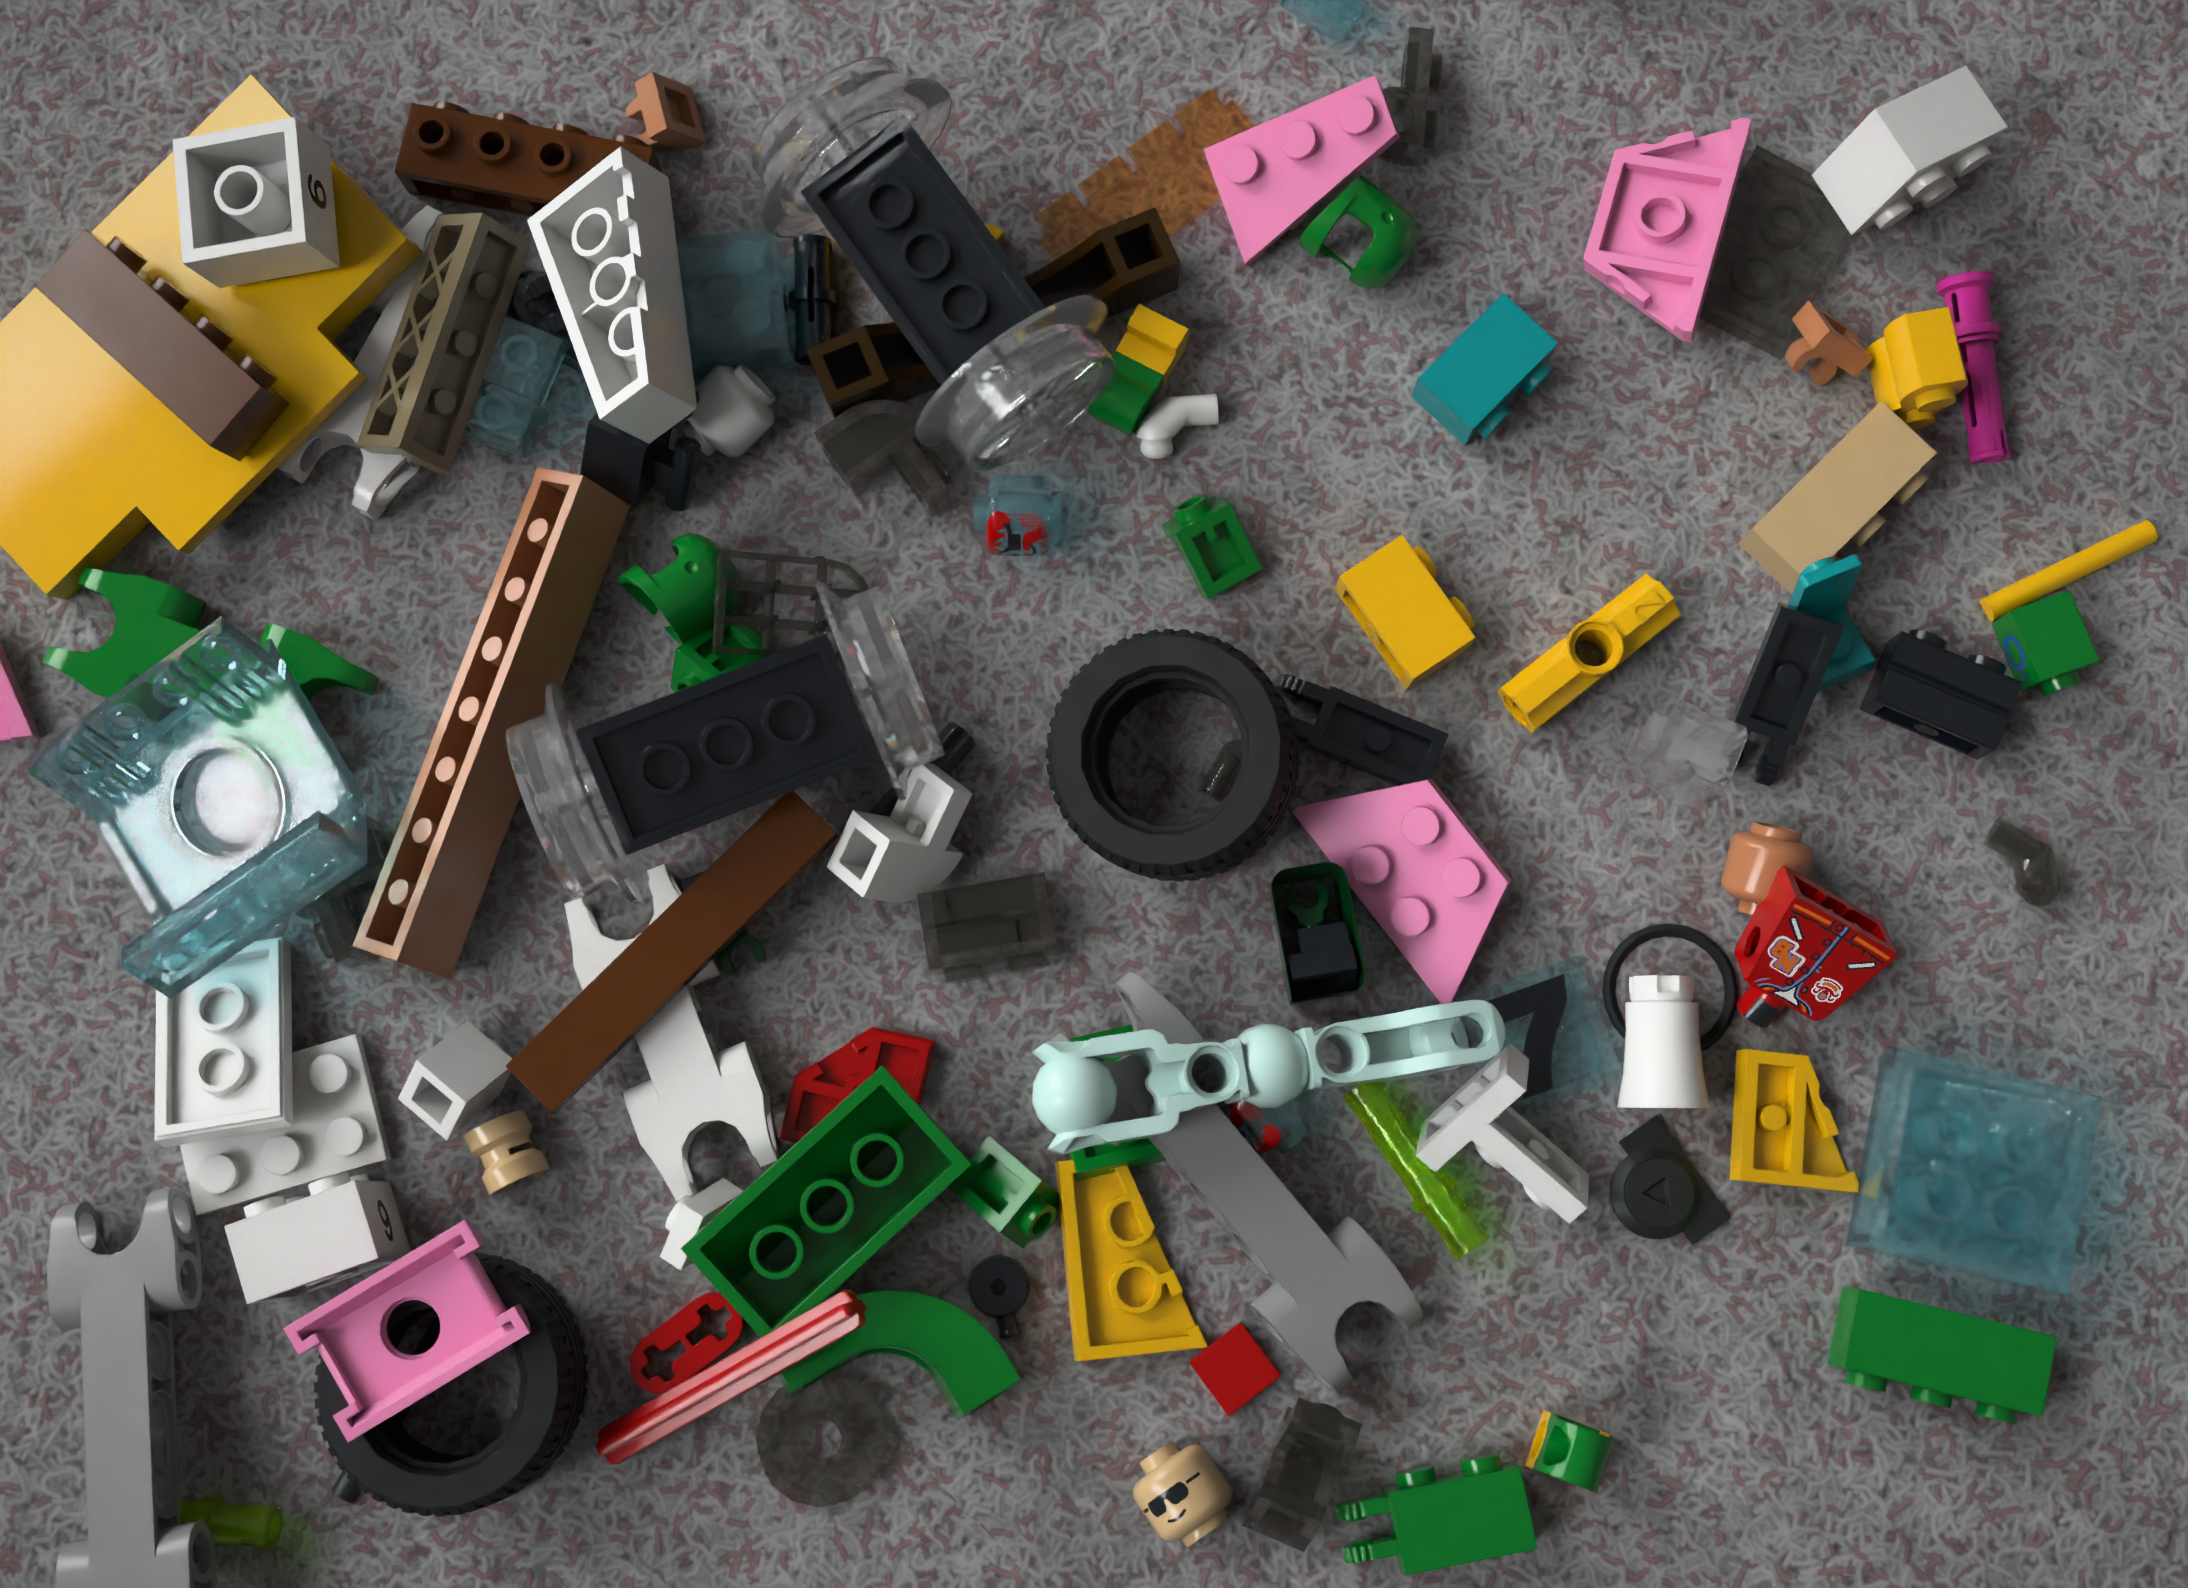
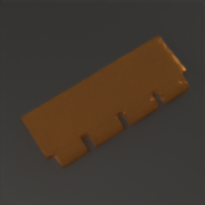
[1035,89,1253,261]

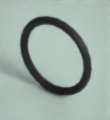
[1602,923,1738,1052]

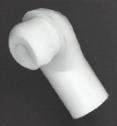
[1136,393,1219,459]

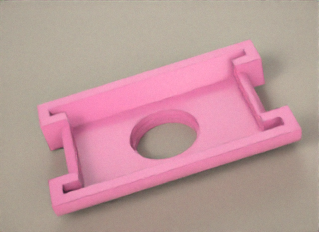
[283,1220,531,1443]

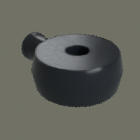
[968,1255,1030,1339]

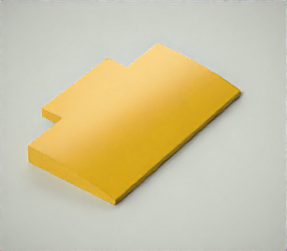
[0,75,423,600]

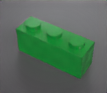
[1828,1287,2057,1424]

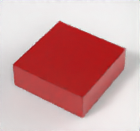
[1188,1322,1281,1416]

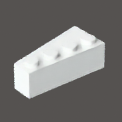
[527,146,697,444]

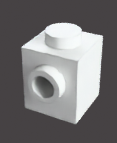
[398,1021,513,1141]

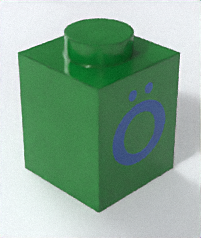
[1992,590,2100,697]

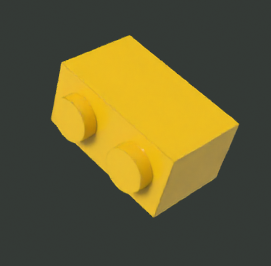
[1334,535,1476,691]

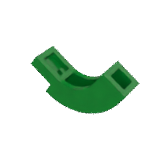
[777,1290,1021,1421]

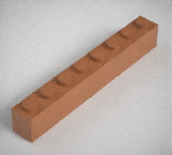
[352,467,630,980]

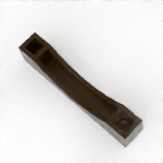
[806,207,1180,428]

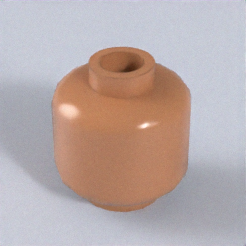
[1721,821,1814,915]

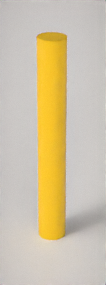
[1979,520,2158,622]

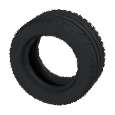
[1045,629,1300,882]
[314,1252,589,1517]

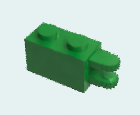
[1334,1453,1538,1576]

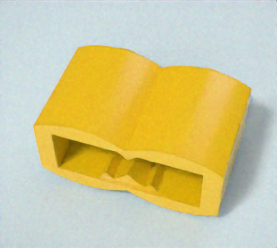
[1867,307,1968,430]

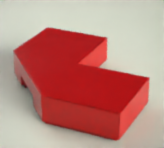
[779,1027,936,1143]

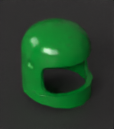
[1299,176,1418,289]
[617,533,741,646]

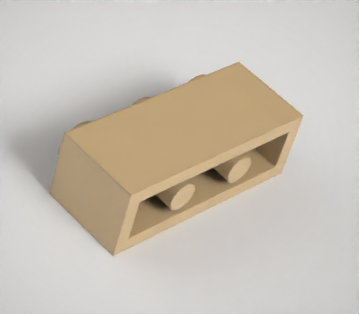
[1738,401,1937,595]

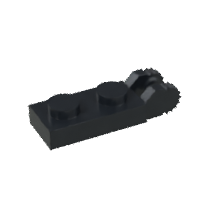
[1717,601,1844,787]
[1275,673,1449,786]

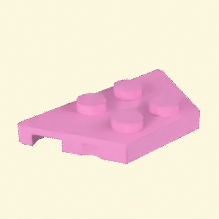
[1583,118,1751,343]
[1292,779,1512,1004]

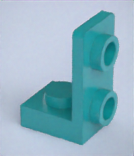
[1788,554,1876,693]

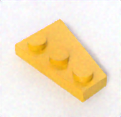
[1055,1160,1208,1361]

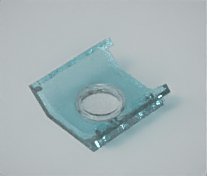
[27,616,368,999]

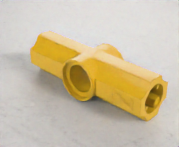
[1497,573,1681,734]

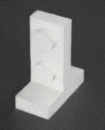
[1416,1043,1589,1224]

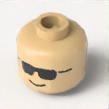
[1133,1440,1233,1548]

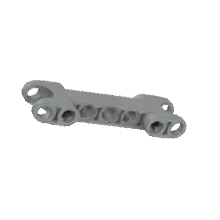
[1047,971,1424,1395]
[47,1186,217,1588]

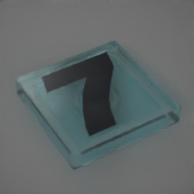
[1455,956,1623,1115]

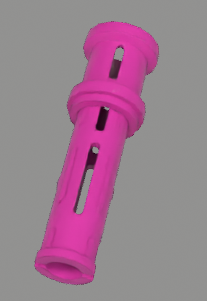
[1936,271,2011,465]

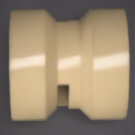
[464,1109,551,1196]

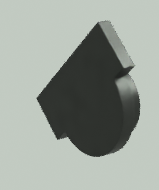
[1609,1115,1731,1245]

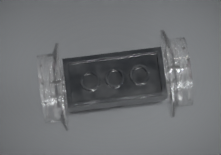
[752,56,1117,472]
[506,580,946,905]

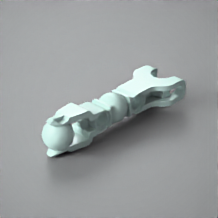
[1032,999,1505,1155]

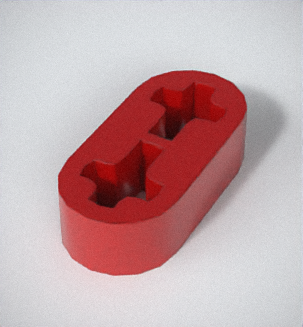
[630,1292,746,1394]

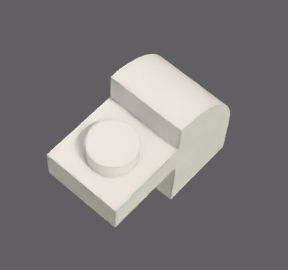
[826,760,973,903]

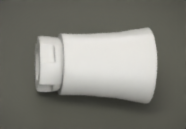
[1617,975,1711,1108]

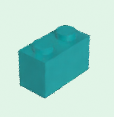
[1411,293,1558,446]

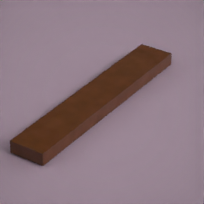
[506,791,838,1114]

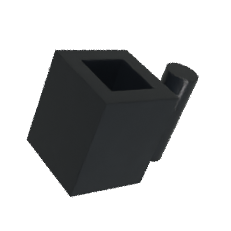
[580,413,701,511]

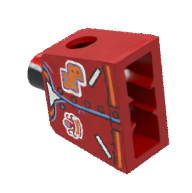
[1734,865,1898,1028]

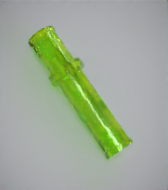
[1342,1082,1489,1261]

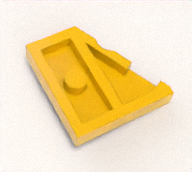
[1729,1049,1859,1193]

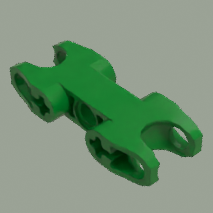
[42,567,380,775]

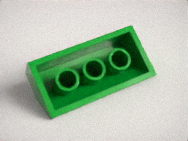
[680,1065,972,1337]

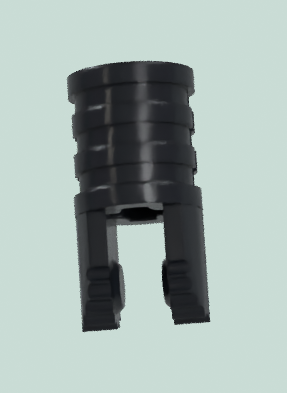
[508,270,567,332]

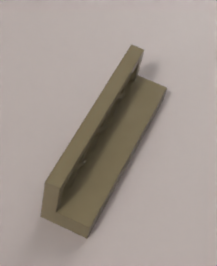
[356,213,531,473]

